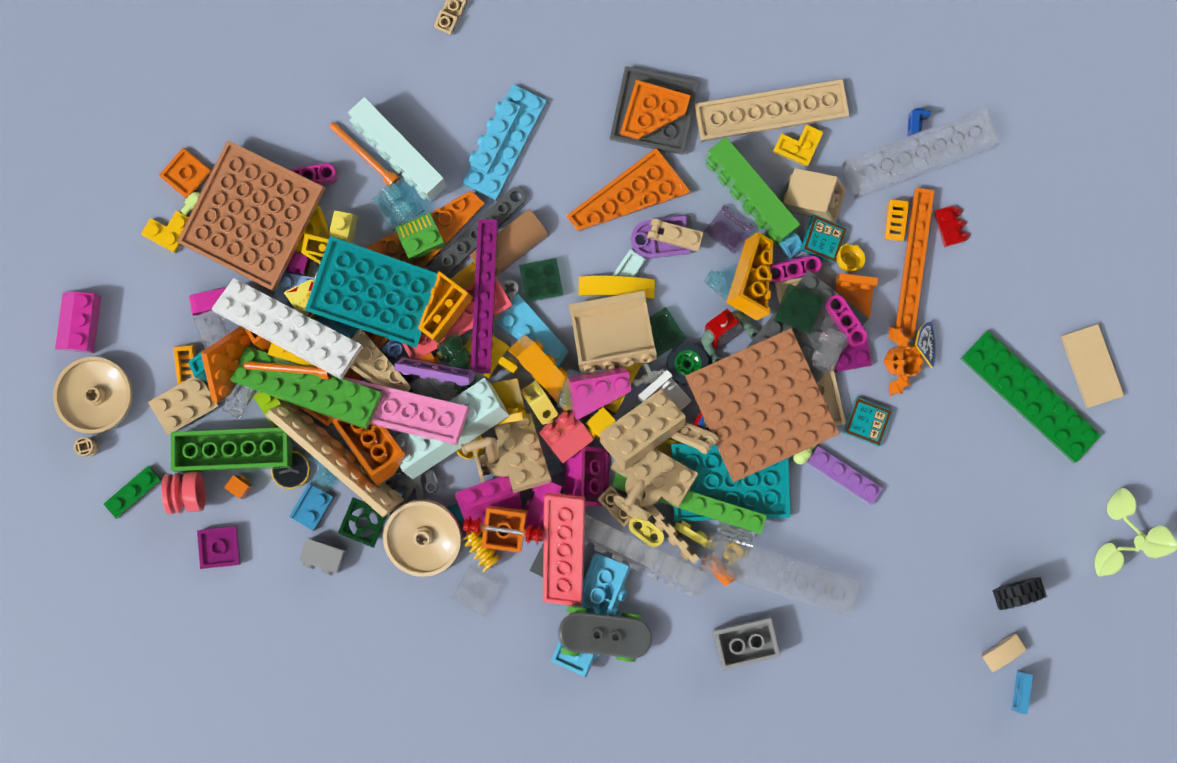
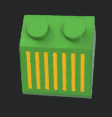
[395,212,446,262]

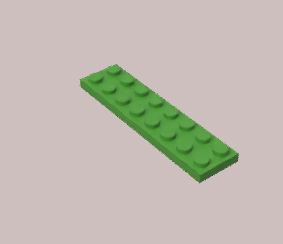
[230,346,383,430]

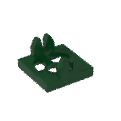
[338,497,388,548]

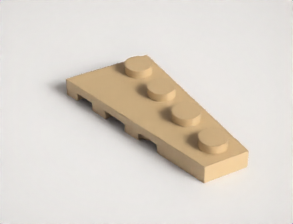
[350,329,412,392]
[642,505,699,564]

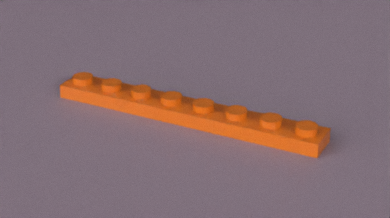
[895,188,934,340]

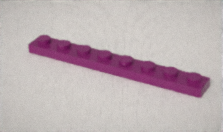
[471,219,498,374]

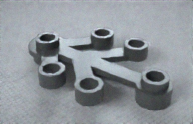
[385,465,439,516]

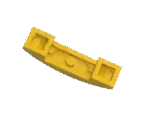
[578,276,655,299]

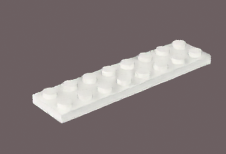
[212,278,363,380]

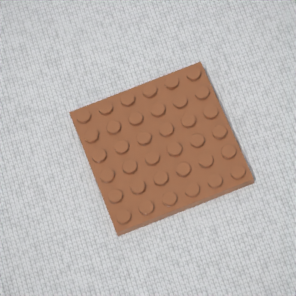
[177,140,326,291]
[685,328,839,482]

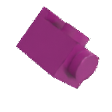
[287,252,311,276]

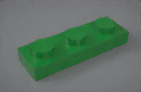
[103,466,162,519]

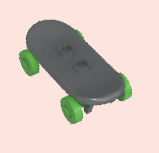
[558,606,652,662]

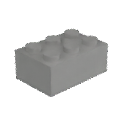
[712,617,780,670]

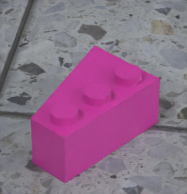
[567,367,631,420]

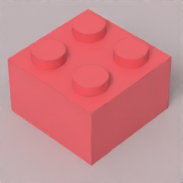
[539,410,594,463]

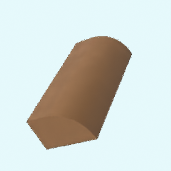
[469,209,549,276]

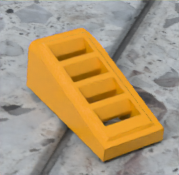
[884,200,909,241]
[173,344,196,385]

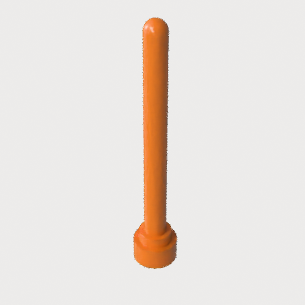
[329,122,400,189]
[243,361,333,380]

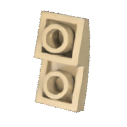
[433,0,467,35]
[597,486,633,527]
[982,633,1027,672]

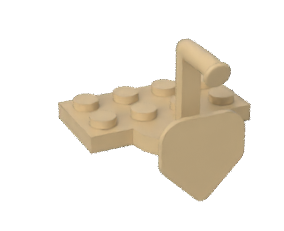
[461,413,551,493]
[611,448,698,521]

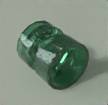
[437,333,471,368]

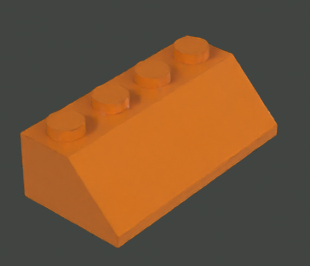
[332,419,406,486]

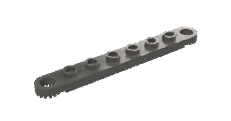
[426,187,526,277]

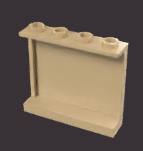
[569,291,657,374]

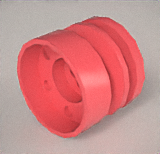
[161,471,206,514]

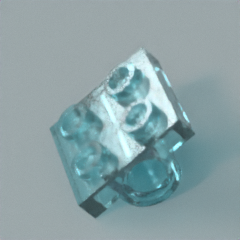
[371,179,425,232]

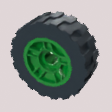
[666,342,709,386]

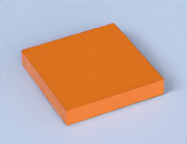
[158,147,212,198]

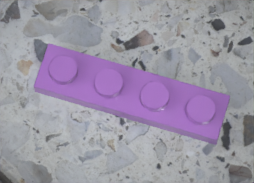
[395,357,475,386]
[807,446,883,505]

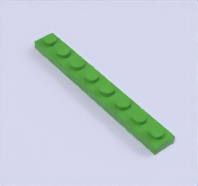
[612,472,767,534]

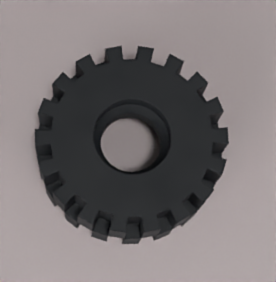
[992,577,1047,610]

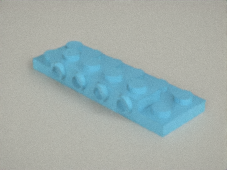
[462,84,547,201]
[551,552,631,677]

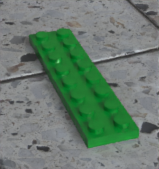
[960,331,1101,463]

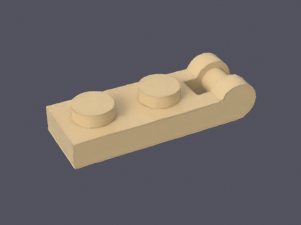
[647,219,703,252]
[670,422,719,454]

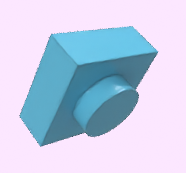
[779,232,802,259]

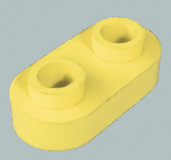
[629,518,664,547]
[673,520,710,548]

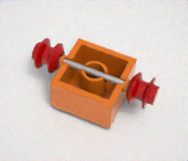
[463,505,544,553]

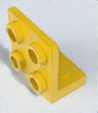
[490,378,526,425]

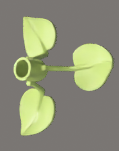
[1095,488,1177,577]

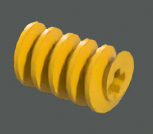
[462,531,501,572]

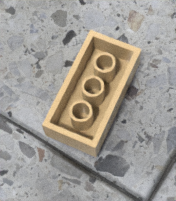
[600,389,686,471]

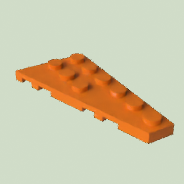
[566,148,691,232]
[365,191,485,269]

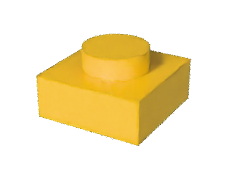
[498,356,519,375]

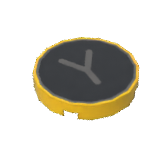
[271,451,311,489]

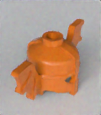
[884,326,924,396]

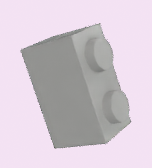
[299,538,347,575]

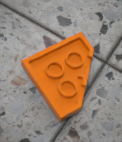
[620,80,691,140]
[201,326,251,403]

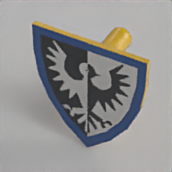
[909,322,935,368]

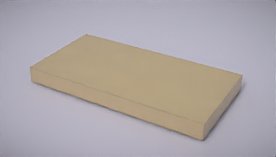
[1061,324,1124,409]

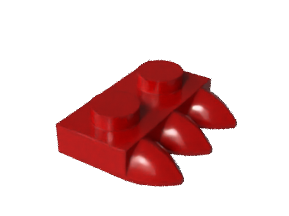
[934,206,971,248]

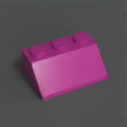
[55,292,101,353]
[565,447,610,506]
[455,476,522,524]
[525,482,563,530]

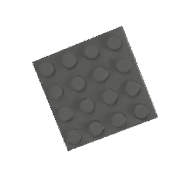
[610,66,699,155]

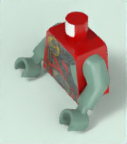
[701,309,759,364]

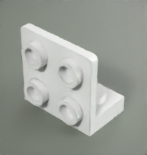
[638,370,691,411]

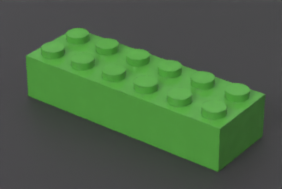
[705,137,800,246]
[171,427,293,473]

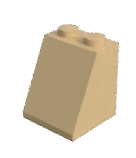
[783,168,846,223]

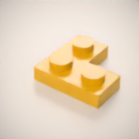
[773,125,823,167]
[141,211,189,254]

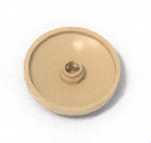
[53,357,133,434]
[383,499,462,577]

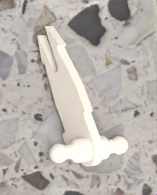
[633,363,666,386]

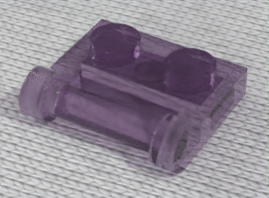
[704,204,755,255]

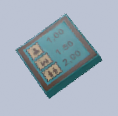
[800,214,848,264]
[843,397,893,447]

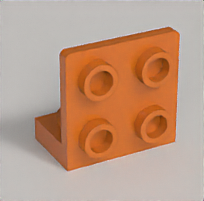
[834,273,878,318]

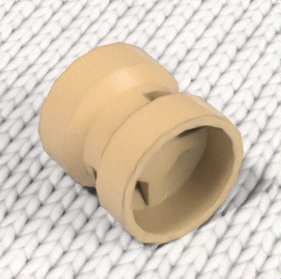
[74,437,99,457]

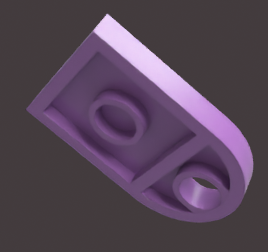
[631,216,690,259]

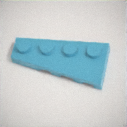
[496,293,569,368]

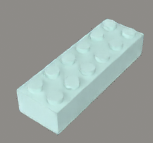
[348,97,447,202]
[393,378,509,479]

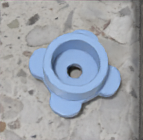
[381,339,403,357]

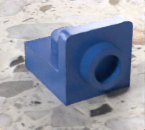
[907,108,931,137]

